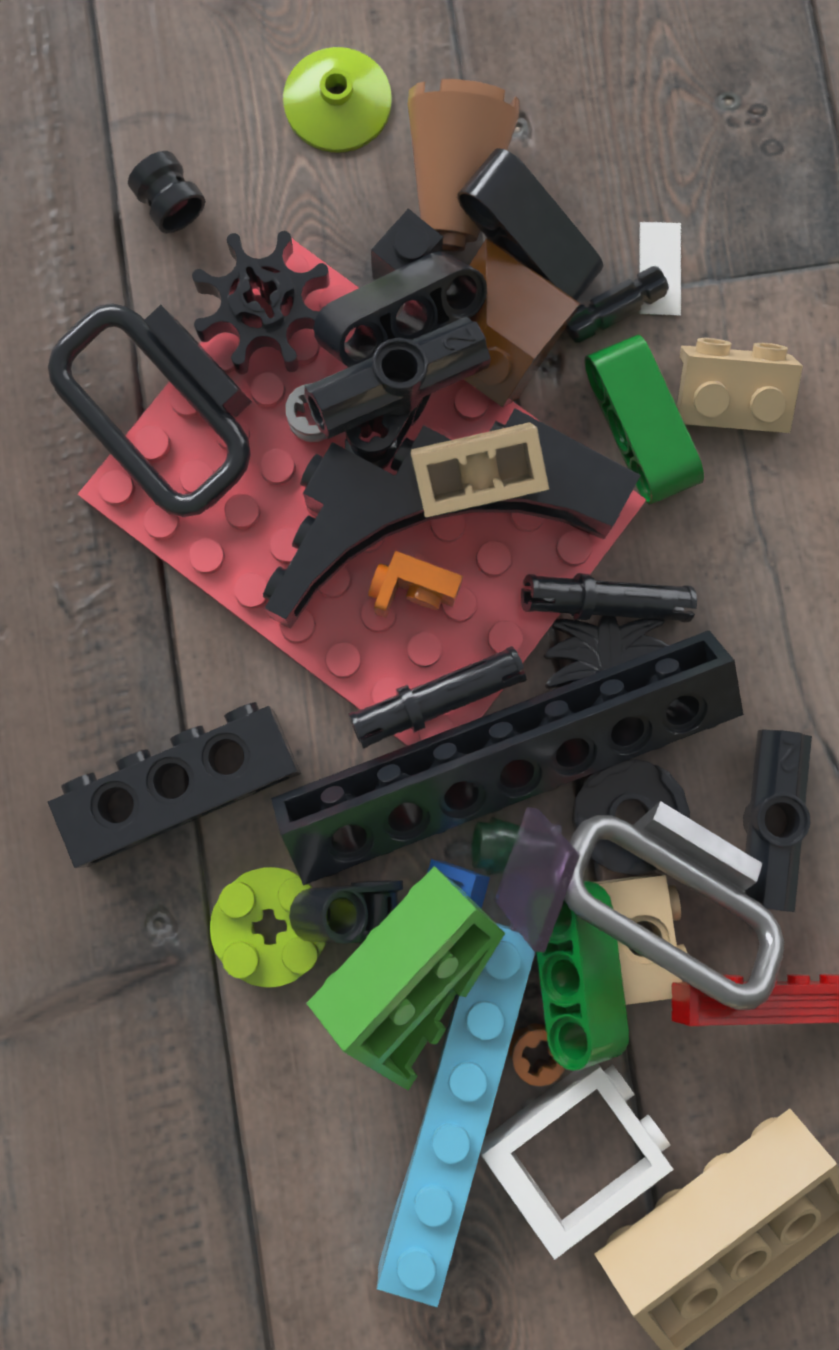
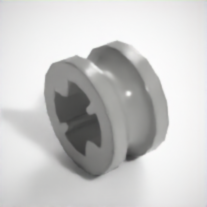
[286,384,327,442]

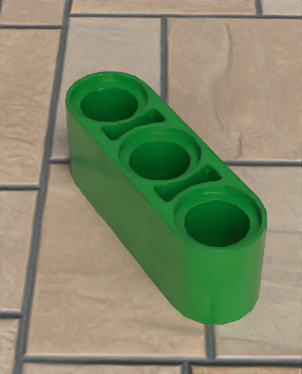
[584,335,704,505]
[532,881,629,1071]

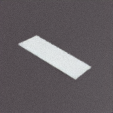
[640,222,681,315]

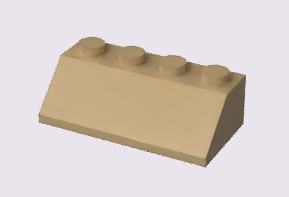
[594,1109,839,1350]

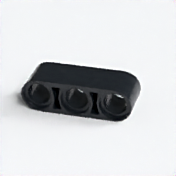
[457,148,604,301]
[314,251,487,367]

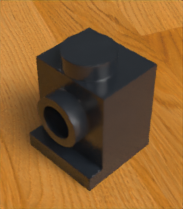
[371,208,443,280]

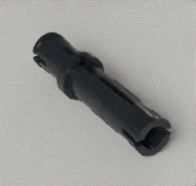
[521,573,697,623]
[348,646,527,749]

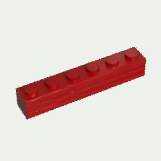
[671,974,839,1026]

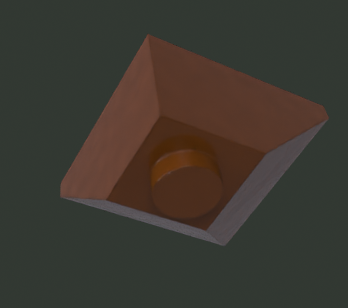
[464,238,581,407]

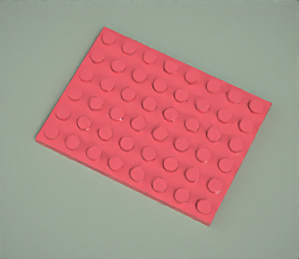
[77,239,646,746]

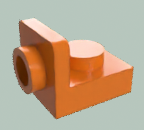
[368,551,463,618]

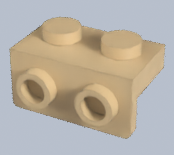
[677,338,803,433]

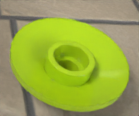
[283,47,392,153]

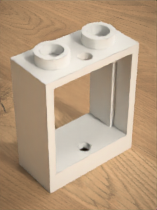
[480,1064,674,1260]

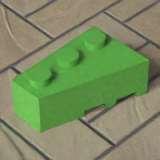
[306,866,505,1091]

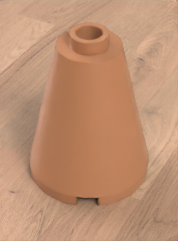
[407,79,520,252]

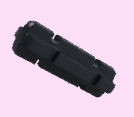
[565,266,669,343]

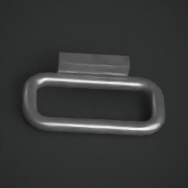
[558,801,784,1010]

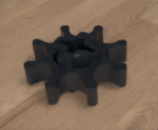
[192,231,330,375]

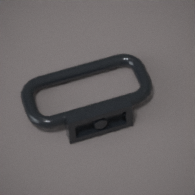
[48,303,252,517]

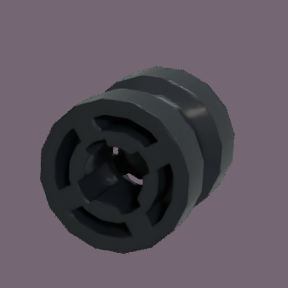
[128,151,206,234]

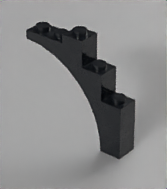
[263,408,641,629]

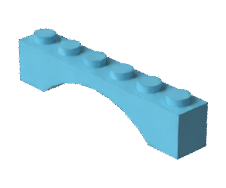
[377,923,536,1307]

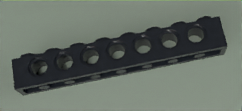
[271,630,744,886]

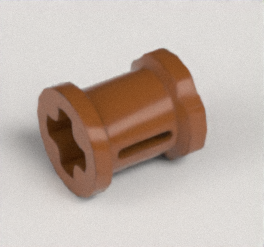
[508,1022,565,1087]

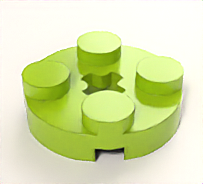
[210,867,329,987]

